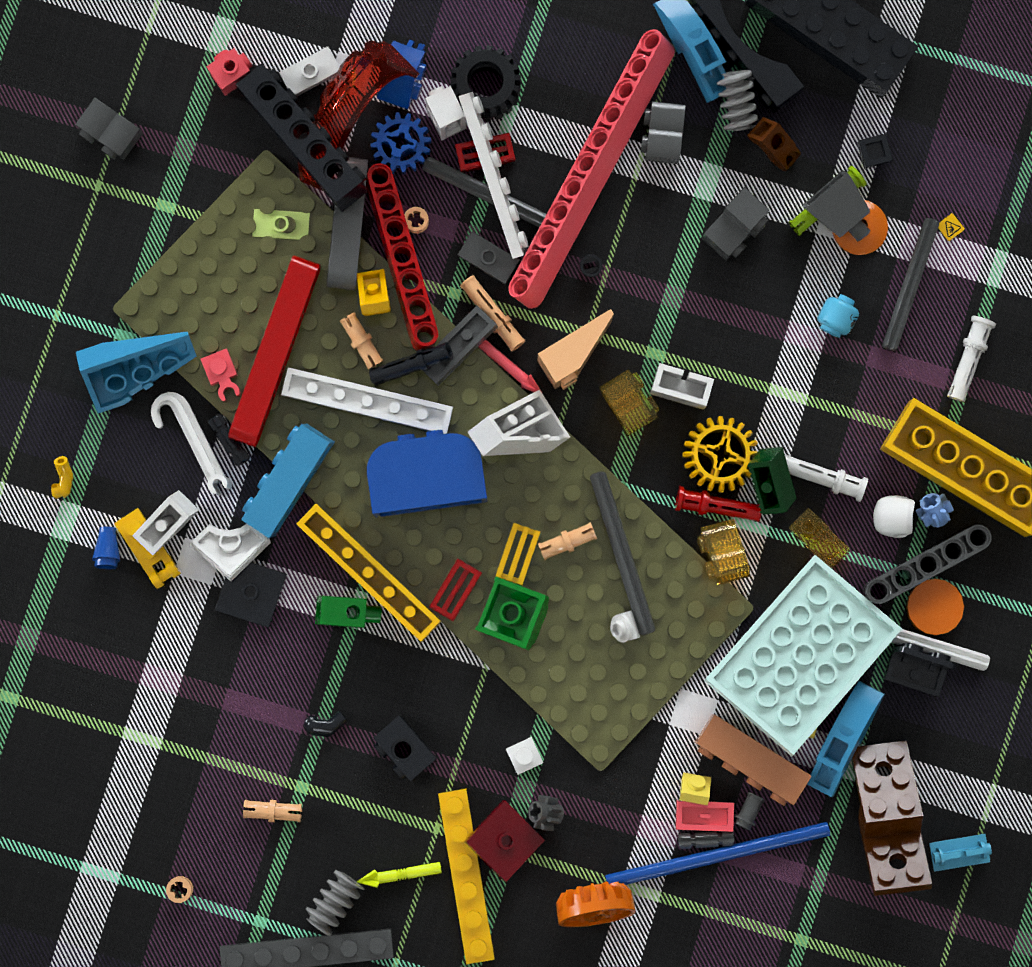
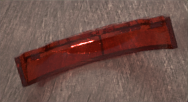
[298,40,419,191]

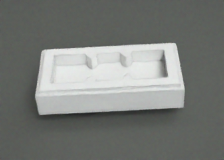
[279,46,342,97]

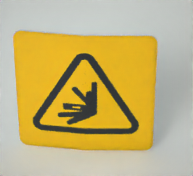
[938,213,965,241]

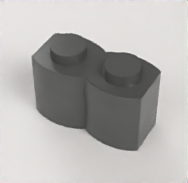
[75,98,143,160]
[641,101,686,164]

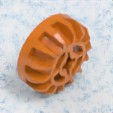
[556,882,636,927]

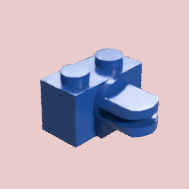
[376,39,427,109]

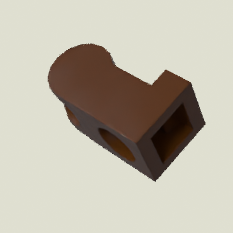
[747,117,801,171]

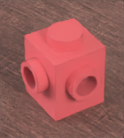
[206,48,253,96]

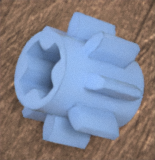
[916,493,954,528]

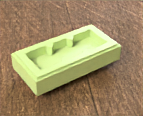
[252,209,310,240]

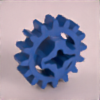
[370,112,431,175]

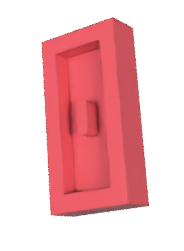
[675,800,734,832]

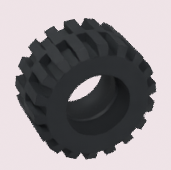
[450,45,521,122]

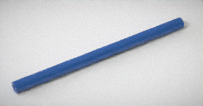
[605,822,830,885]

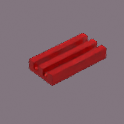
[455,133,515,173]
[429,559,482,622]

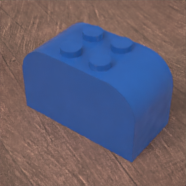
[367,430,487,518]

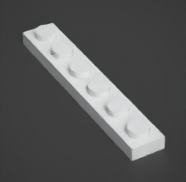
[458,92,529,259]
[281,367,453,434]

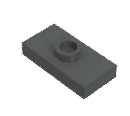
[457,231,520,285]

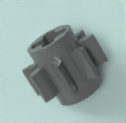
[528,795,564,831]

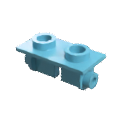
[929,834,992,872]

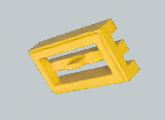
[496,523,540,586]

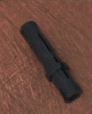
[369,342,453,386]

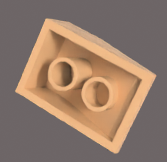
[537,309,614,390]

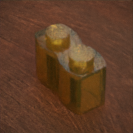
[599,369,659,436]
[697,519,750,585]

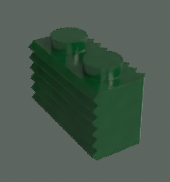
[747,447,796,515]

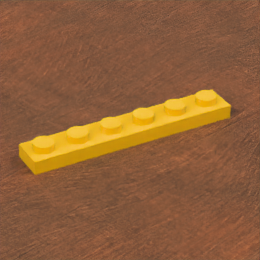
[438,789,495,964]

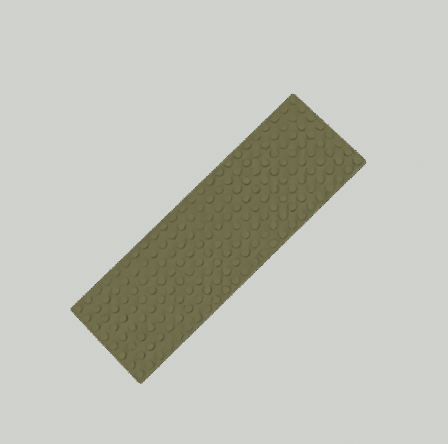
[113,150,753,771]

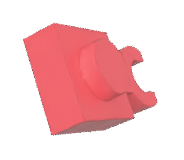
[201,348,241,402]

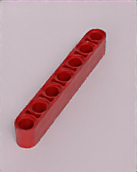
[366,163,438,351]
[228,255,321,447]

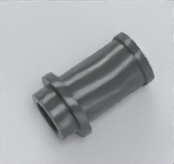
[734,792,765,831]

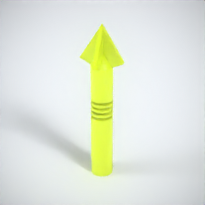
[357,862,442,888]

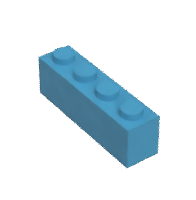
[241,424,335,538]

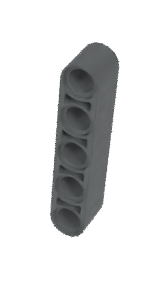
[326,157,368,290]
[862,525,992,605]

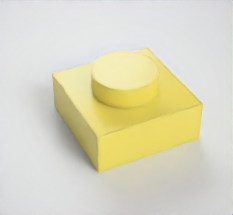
[679,772,711,805]

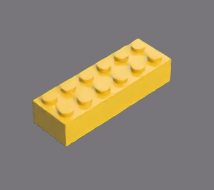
[880,398,1032,537]

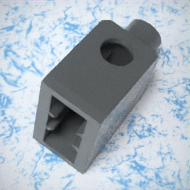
[802,170,870,242]

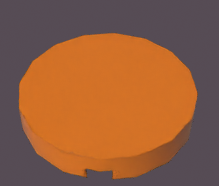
[906,579,964,635]

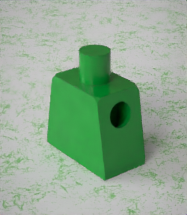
[315,596,382,628]

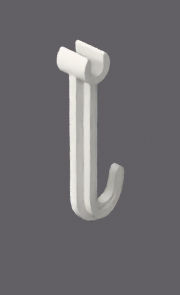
[151,392,232,496]

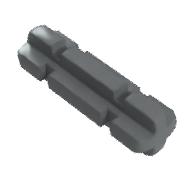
[678,831,734,849]

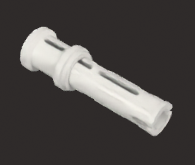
[947,316,996,402]
[785,455,868,502]

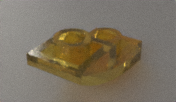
[789,508,850,569]

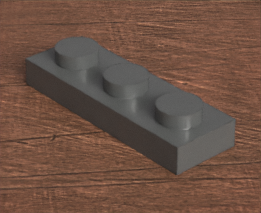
[422,306,498,386]

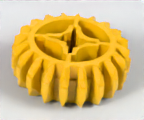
[682,416,758,493]

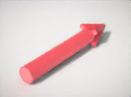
[478,340,542,392]

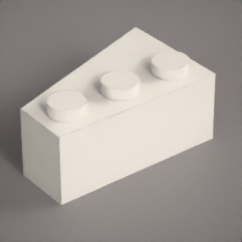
[468,390,570,456]

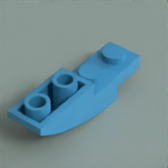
[653,0,726,103]
[807,681,885,797]

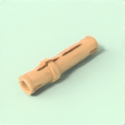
[460,275,526,352]

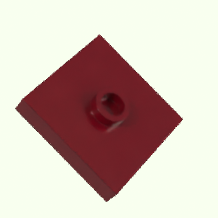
[464,800,545,882]

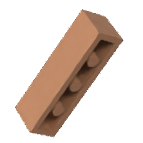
[695,714,812,806]

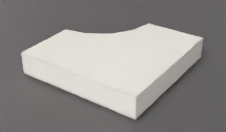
[190,524,271,581]

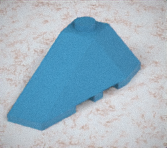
[76,332,197,414]

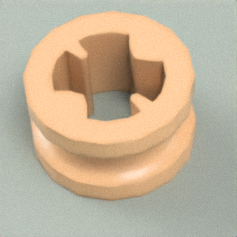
[404,207,429,234]
[166,876,193,903]

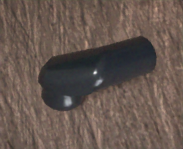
[304,711,348,737]

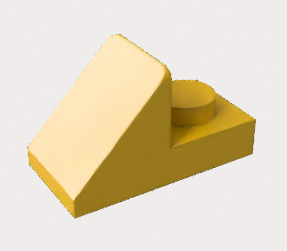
[357,269,391,316]

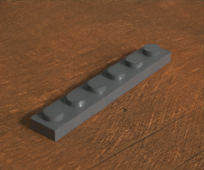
[220,928,394,967]

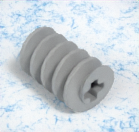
[717,70,758,131]
[306,870,365,936]

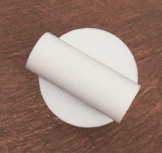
[610,610,640,643]

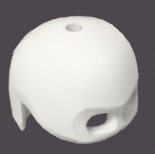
[873,495,915,538]

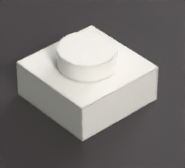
[506,737,543,775]

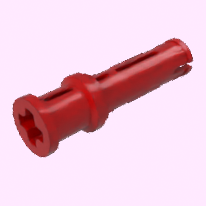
[675,486,762,522]

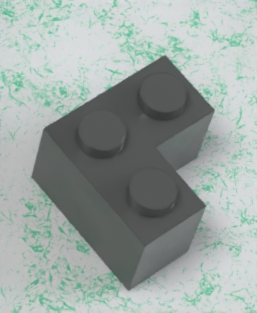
[702,187,769,261]

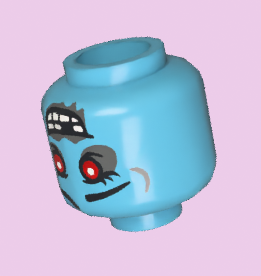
[817,294,859,338]

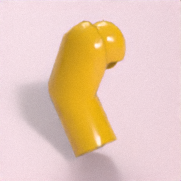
[51,456,73,499]

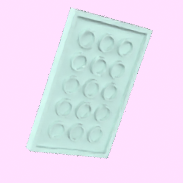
[704,555,902,757]

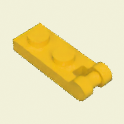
[114,508,181,589]

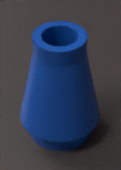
[92,526,121,569]

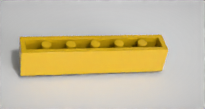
[297,504,442,642]

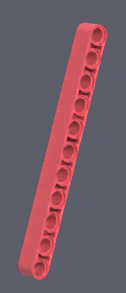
[509,29,675,309]

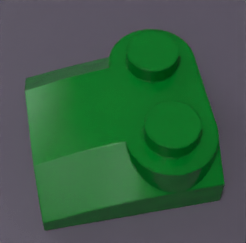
[475,576,549,651]

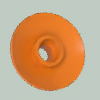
[832,200,888,255]

